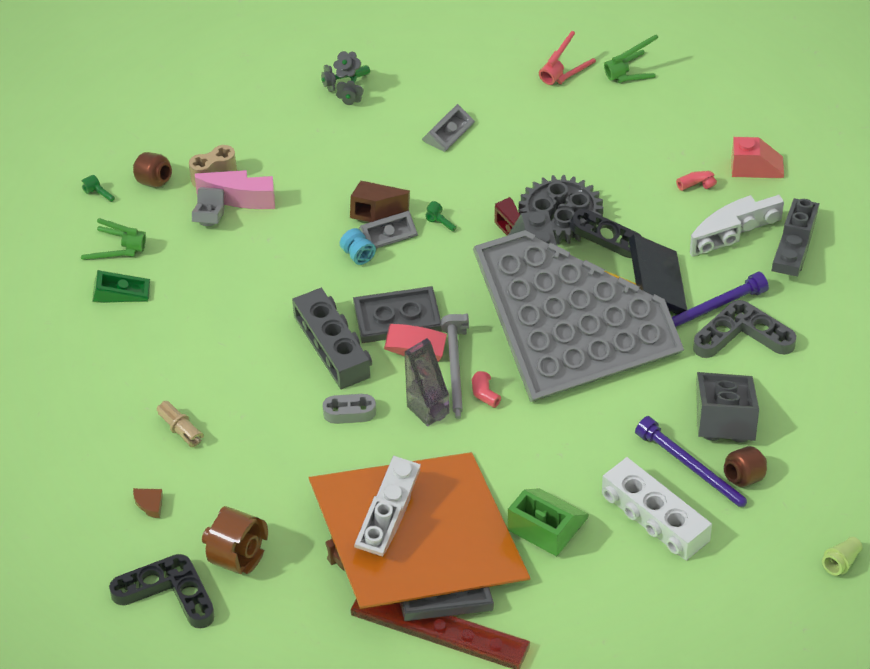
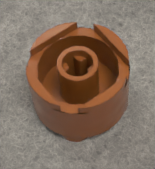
[202,506,268,574]

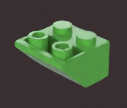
[508,488,589,557]

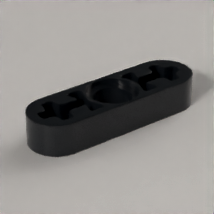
[570,209,642,258]

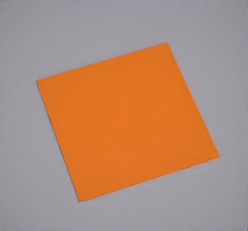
[309,452,530,609]

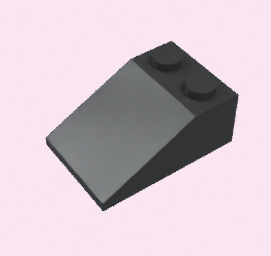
[696,372,759,443]

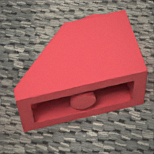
[731,137,784,178]

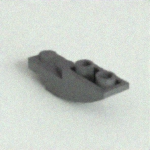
[771,198,820,277]

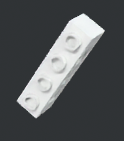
[602,457,712,561]

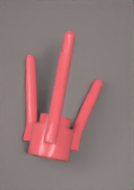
[539,31,596,85]

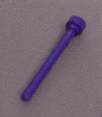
[672,271,769,327]
[635,416,747,507]

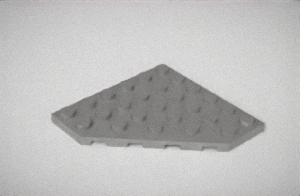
[473,230,684,402]

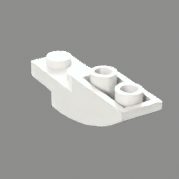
[690,195,784,257]
[354,456,421,557]

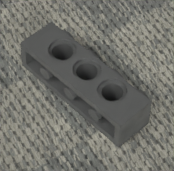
[292,287,372,390]

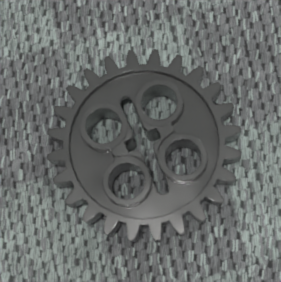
[518,175,604,244]

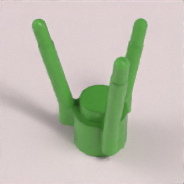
[604,35,658,83]
[81,218,146,260]

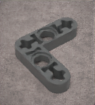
[693,300,796,358]

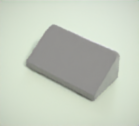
[422,104,475,152]
[359,211,418,248]

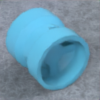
[339,228,376,265]

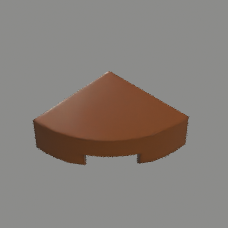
[133,488,163,518]

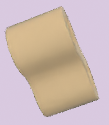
[189,145,237,187]

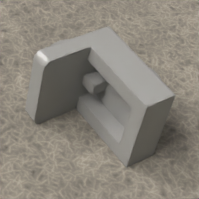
[192,187,224,226]

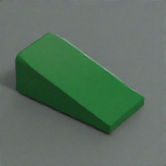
[92,270,150,303]

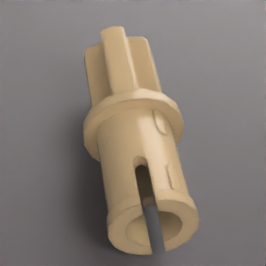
[157,401,204,447]

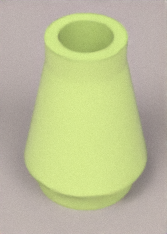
[822,537,863,576]

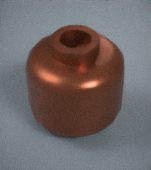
[133,152,172,187]
[723,446,767,487]

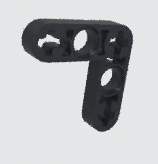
[109,554,215,629]

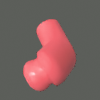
[676,171,717,191]
[472,371,501,408]

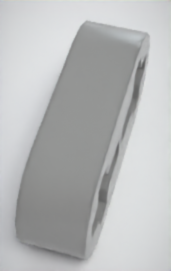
[323,394,376,424]

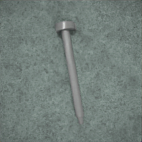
[441,313,469,419]

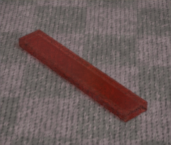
[351,599,530,669]

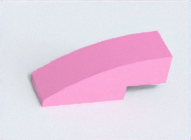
[195,170,275,209]

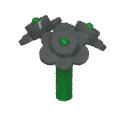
[321,51,370,105]

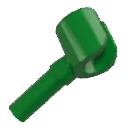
[82,175,115,202]
[425,201,457,232]

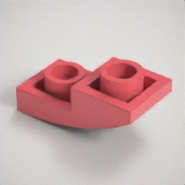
[384,324,447,362]

